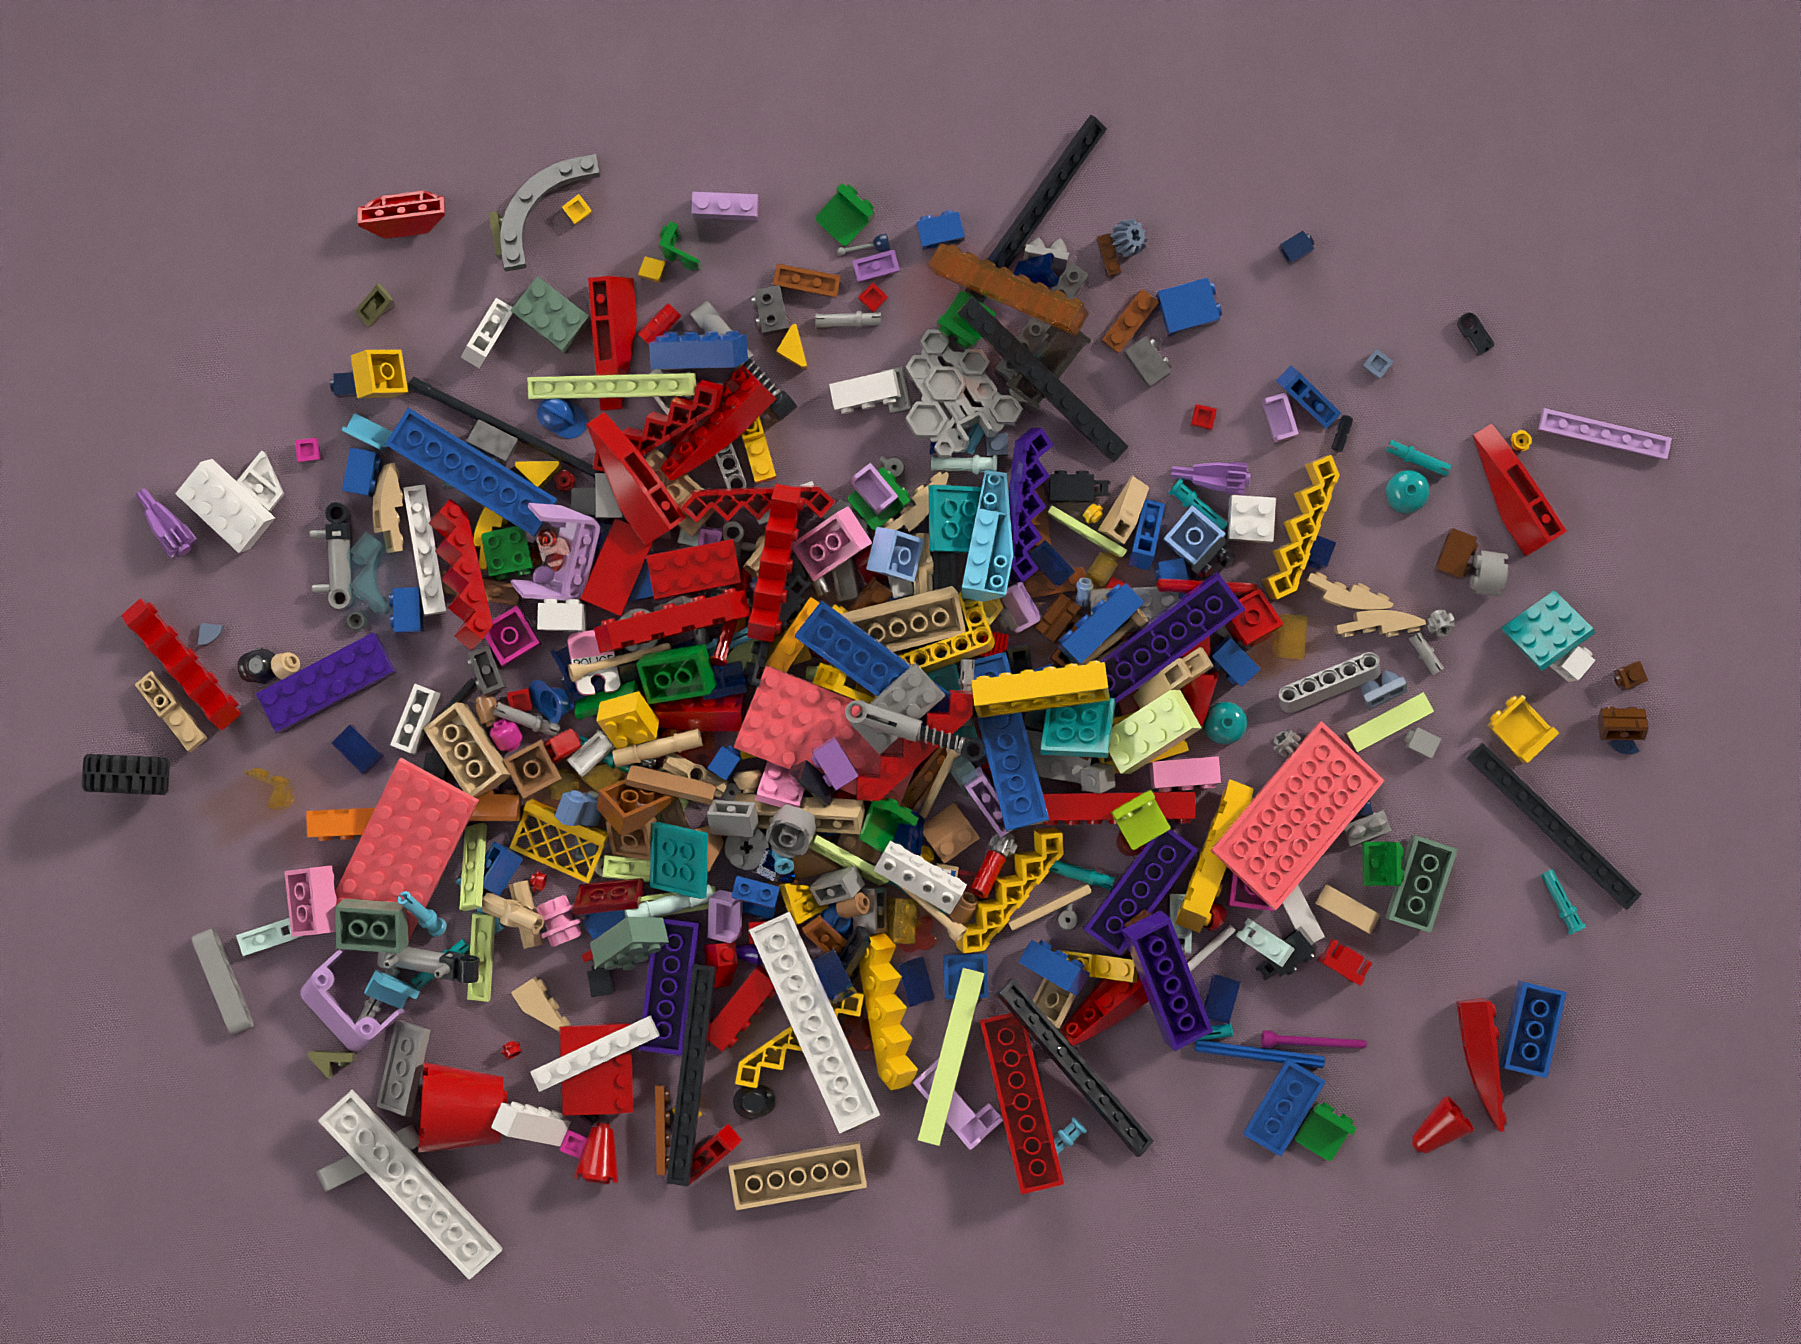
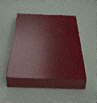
[572,878,645,915]

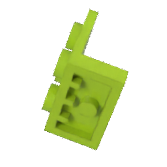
[1111,790,1170,850]

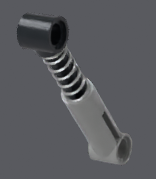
[690,300,797,421]
[845,700,986,762]

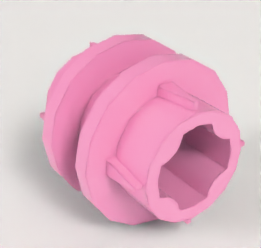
[536,895,583,947]

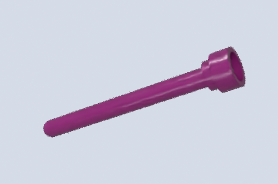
[1261,1030,1367,1049]

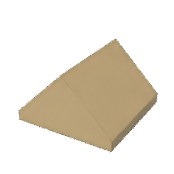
[1033,978,1076,1028]

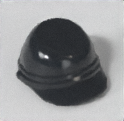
[238,647,275,684]
[733,1085,775,1120]

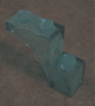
[349,531,392,614]

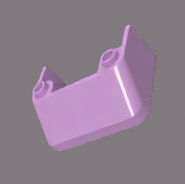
[510,503,600,600]
[301,949,405,1052]

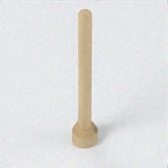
[1078,608,1148,666]
[568,643,671,682]
[919,748,960,819]
[897,884,967,942]

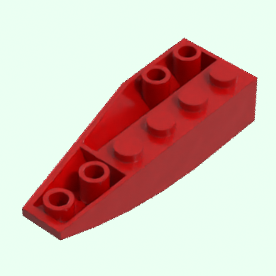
[588,276,637,411]
[660,365,776,481]
[586,412,686,546]
[1472,423,1567,557]
[640,682,746,732]
[1060,951,1149,1046]
[1456,998,1507,1132]

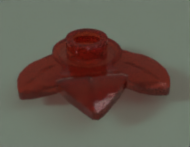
[531,529,571,572]
[676,731,716,769]
[898,911,937,953]
[841,1008,873,1051]

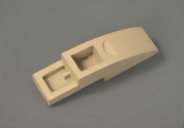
[373,463,404,553]
[883,472,949,533]
[1305,572,1394,611]
[1334,610,1426,638]
[1133,647,1214,709]
[135,671,208,753]

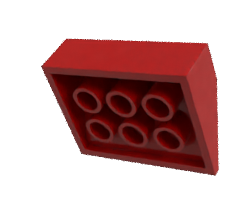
[559,1022,633,1115]

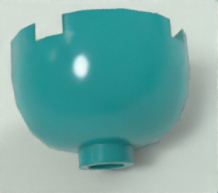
[1385,470,1430,514]
[1204,701,1248,745]

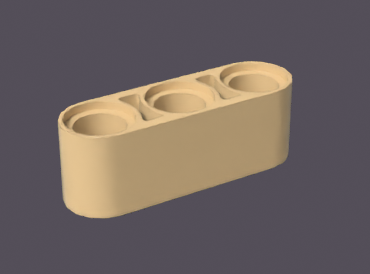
[1315,884,1381,935]

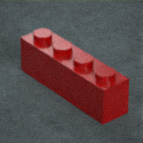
[708,964,776,1052]

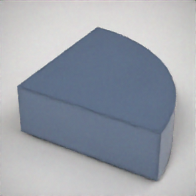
[198,623,224,645]

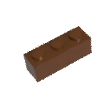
[1096,233,1121,278]

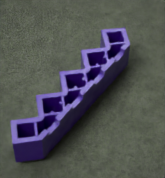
[1008,428,1054,583]

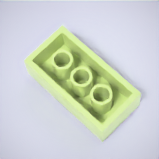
[1109,690,1202,774]

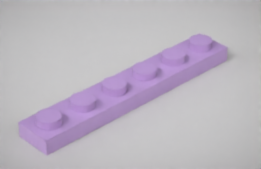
[1538,408,1672,460]

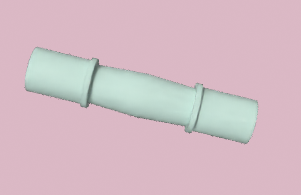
[624,884,713,917]

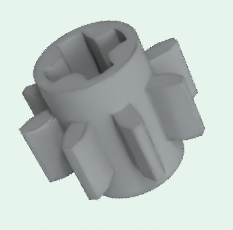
[1427,610,1455,637]
[1273,729,1301,758]
[989,833,1018,858]

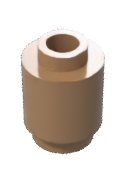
[475,693,501,727]
[949,892,978,924]
[836,893,870,919]

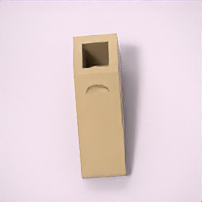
[1097,476,1149,544]
[511,977,571,1031]

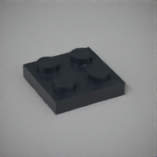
[1191,537,1235,581]

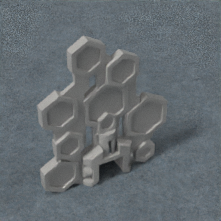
[905,330,1023,458]

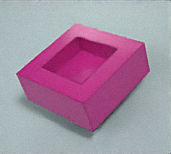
[295,438,321,463]
[559,1129,588,1159]

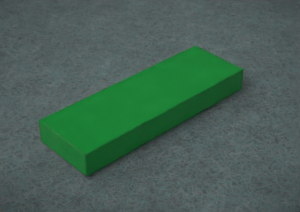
[575,680,638,720]

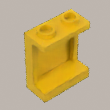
[812,663,877,704]
[1487,695,1559,763]

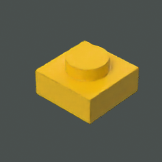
[562,194,593,225]

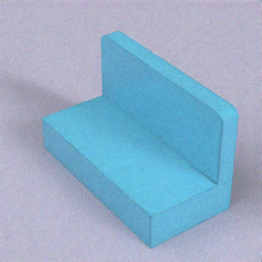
[342,413,392,453]
[364,970,420,1009]

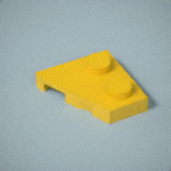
[779,884,829,925]

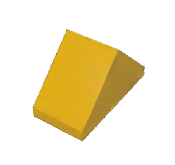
[776,324,808,370]
[515,461,561,489]

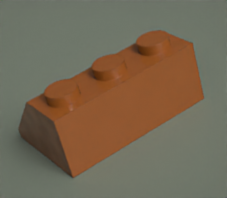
[462,790,522,821]

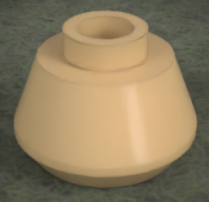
[271,652,300,680]
[733,769,763,793]

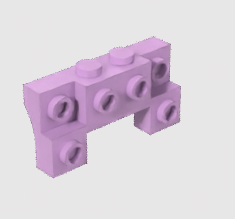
[913,1058,1003,1150]

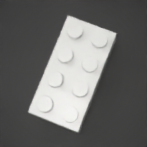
[175,459,275,553]

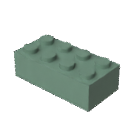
[1385,835,1458,933]

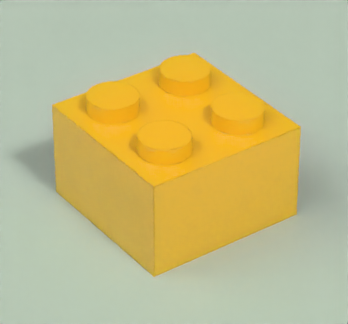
[351,350,408,398]
[597,691,659,749]

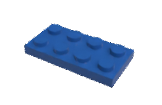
[1243,1058,1326,1156]

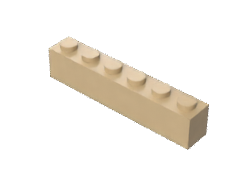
[734,793,866,834]

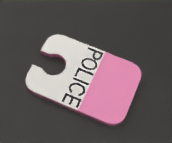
[567,630,620,696]

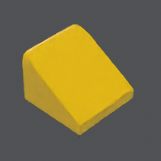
[638,256,666,283]

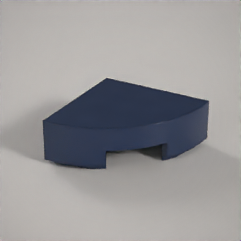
[1608,740,1640,754]

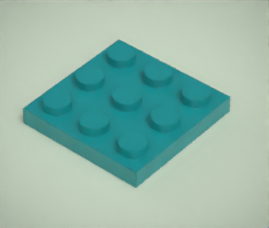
[928,485,982,553]
[1501,590,1595,672]
[1041,698,1115,758]
[650,822,708,899]

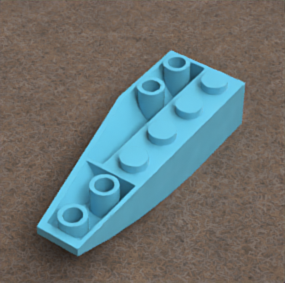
[961,470,1013,602]

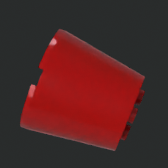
[418,1063,507,1153]

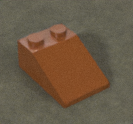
[597,767,678,836]

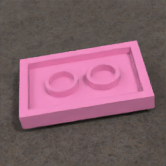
[755,761,805,808]

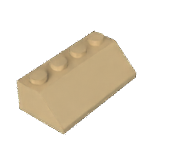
[423,702,511,798]

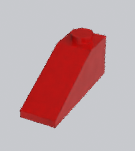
[690,1124,742,1185]

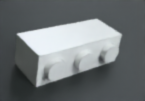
[829,370,901,414]
[390,684,441,754]

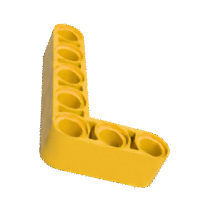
[899,591,995,673]

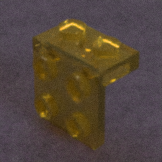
[244,767,295,810]
[884,897,918,944]

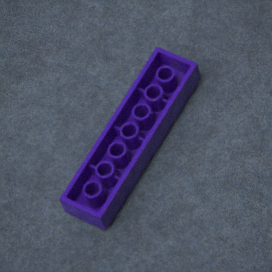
[1095,571,1245,704]

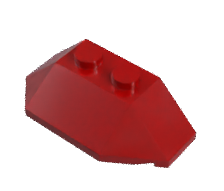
[358,190,445,239]

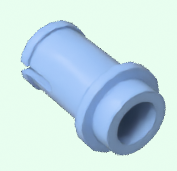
[1075,578,1093,607]

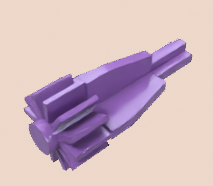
[1171,461,1251,496]
[136,488,197,559]

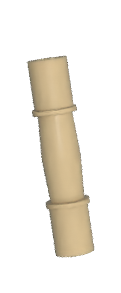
[612,729,702,768]

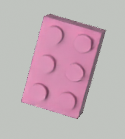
[792,506,872,581]
[1149,756,1221,792]
[284,865,337,937]

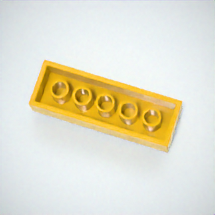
[971,661,1110,718]

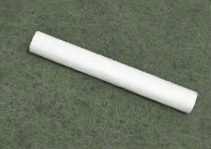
[1187,925,1236,971]

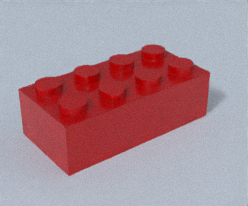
[646,539,742,601]

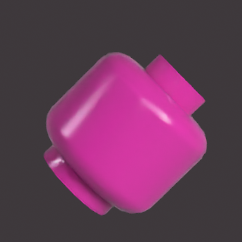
[490,719,522,752]

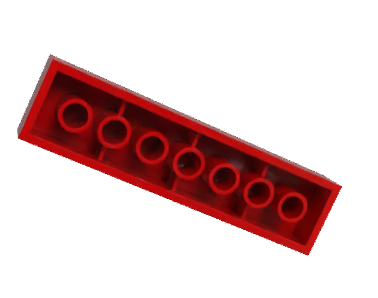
[1043,792,1196,825]
[980,1012,1064,1195]

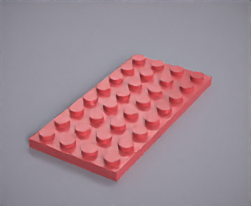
[734,665,915,806]
[1210,721,1385,910]
[335,758,479,943]

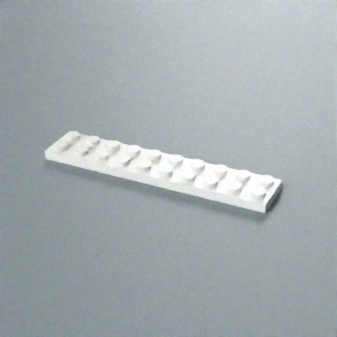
[749,912,880,1134]
[318,1090,503,1280]

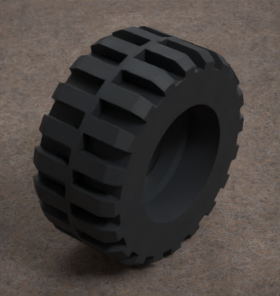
[82,754,170,795]

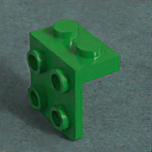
[815,183,875,247]
[659,221,702,272]
[937,291,996,349]
[847,467,911,531]
[481,526,535,581]
[859,798,918,853]
[1362,841,1404,886]
[1294,1102,1357,1161]

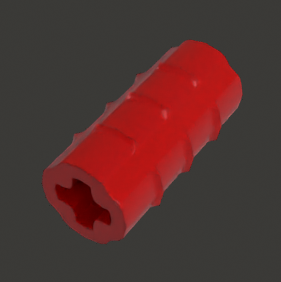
[638,303,682,345]
[970,850,1006,898]

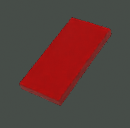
[580,518,654,616]

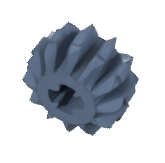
[1110,219,1148,257]

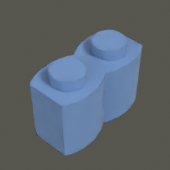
[555,790,601,826]

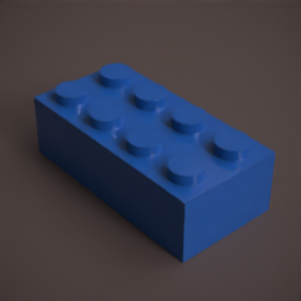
[649,331,748,369]
[1058,583,1144,665]
[1499,980,1567,1078]

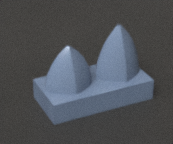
[1361,670,1407,710]

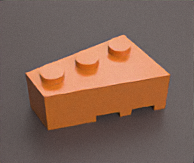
[306,807,376,841]

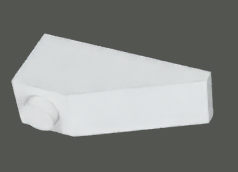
[461,298,513,369]

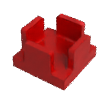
[1225,588,1283,647]
[1317,939,1372,986]

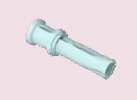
[931,455,997,474]

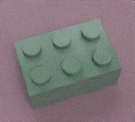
[510,276,591,354]
[335,899,409,953]
[590,917,669,970]

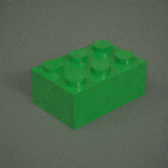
[636,644,717,704]

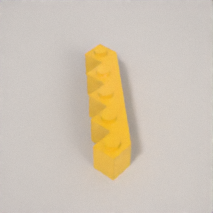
[1262,455,1340,600]
[1175,779,1254,933]
[956,827,1064,953]
[859,932,918,1091]
[735,989,864,1088]

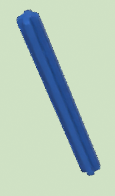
[1194,1040,1325,1068]

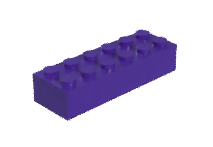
[256,633,397,733]
[1082,829,1198,956]
[1122,911,1213,1051]
[638,917,700,1055]

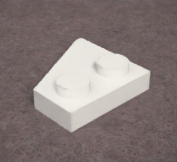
[236,451,284,511]

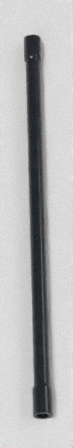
[408,376,605,478]

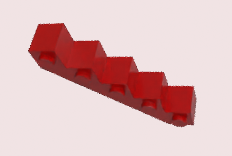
[593,380,724,472]
[747,484,804,642]
[679,485,835,523]
[428,499,493,650]
[594,588,751,654]
[121,598,242,731]
[856,690,973,801]

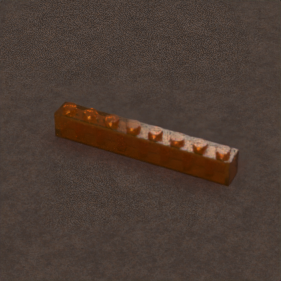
[928,243,1089,336]

